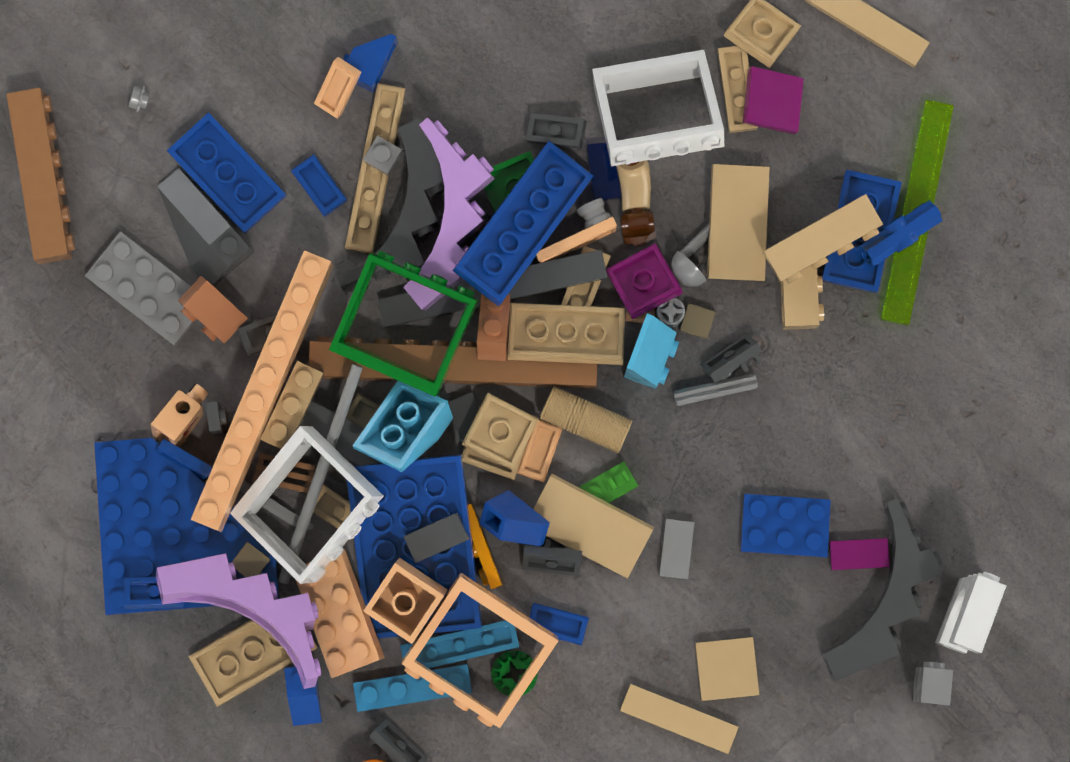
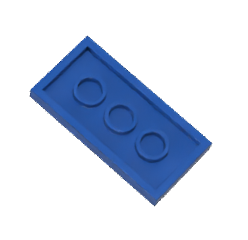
[167,112,286,234]
[822,169,902,294]

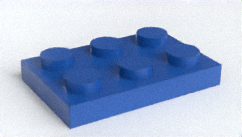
[740,494,831,558]

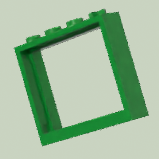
[329,250,479,397]

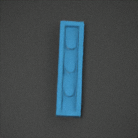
[400,620,520,674]
[353,664,472,712]

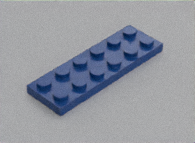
[452,141,593,306]

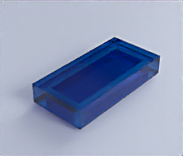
[587,142,622,201]

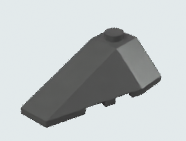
[157,168,253,287]

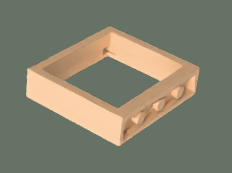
[402,573,558,728]

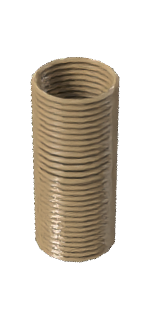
[540,386,633,453]

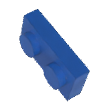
[124,577,184,609]

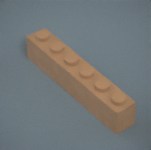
[6,88,76,264]

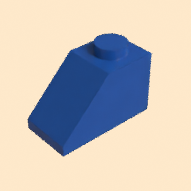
[343,34,398,93]
[284,667,322,726]

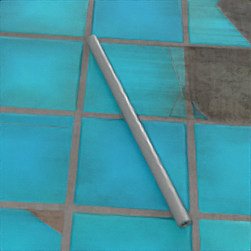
[278,364,363,584]

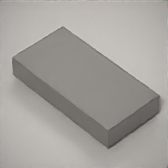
[659,519,695,580]

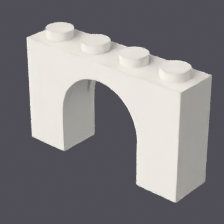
[935,572,1006,653]

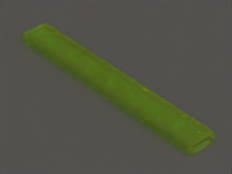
[880,99,954,326]

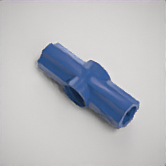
[858,200,943,267]

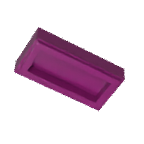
[829,538,890,570]

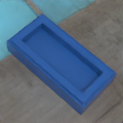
[291,154,347,217]
[156,439,213,480]
[529,603,589,646]

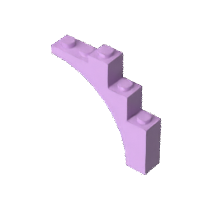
[403,117,495,311]
[156,553,321,689]

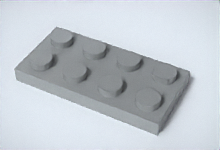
[85,231,197,347]

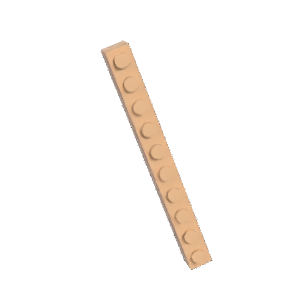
[191,250,334,532]

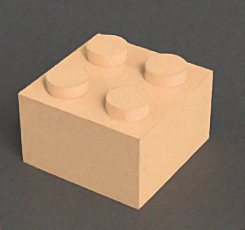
[363,558,448,644]

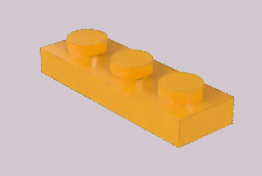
[468,504,503,590]

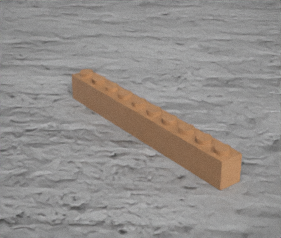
[309,337,597,389]

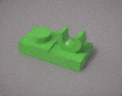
[579,461,638,503]

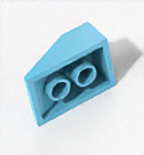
[624,313,679,389]
[353,381,453,472]

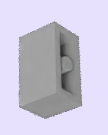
[912,662,953,706]

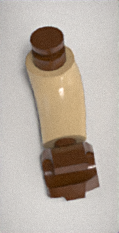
[615,138,656,246]

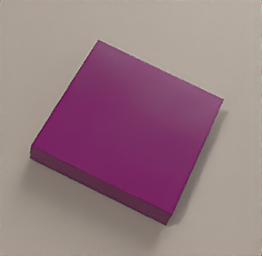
[743,66,804,134]
[606,243,683,320]

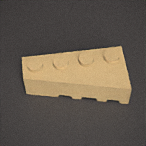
[763,194,883,284]

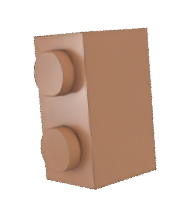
[178,276,248,344]
[477,294,510,361]

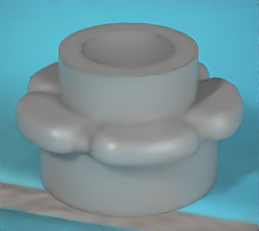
[128,85,150,113]

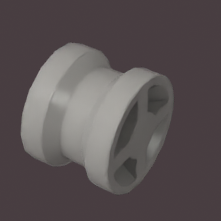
[577,198,611,229]
[656,298,685,328]

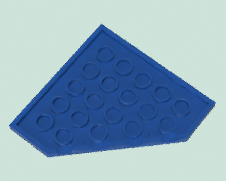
[94,438,280,615]

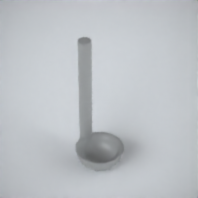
[671,223,709,287]

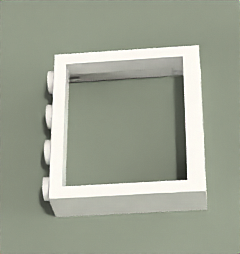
[592,50,724,166]
[230,426,384,584]

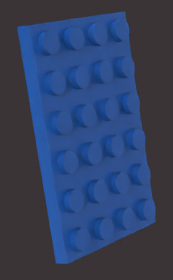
[347,454,482,639]

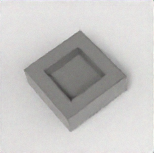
[363,136,402,176]

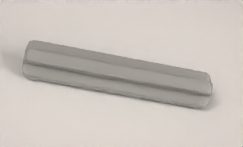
[673,373,758,406]

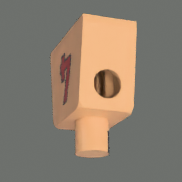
[151,384,208,448]

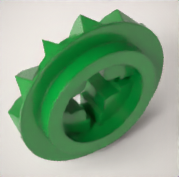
[491,650,538,696]

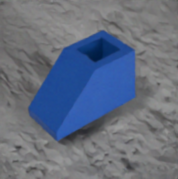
[479,490,550,546]

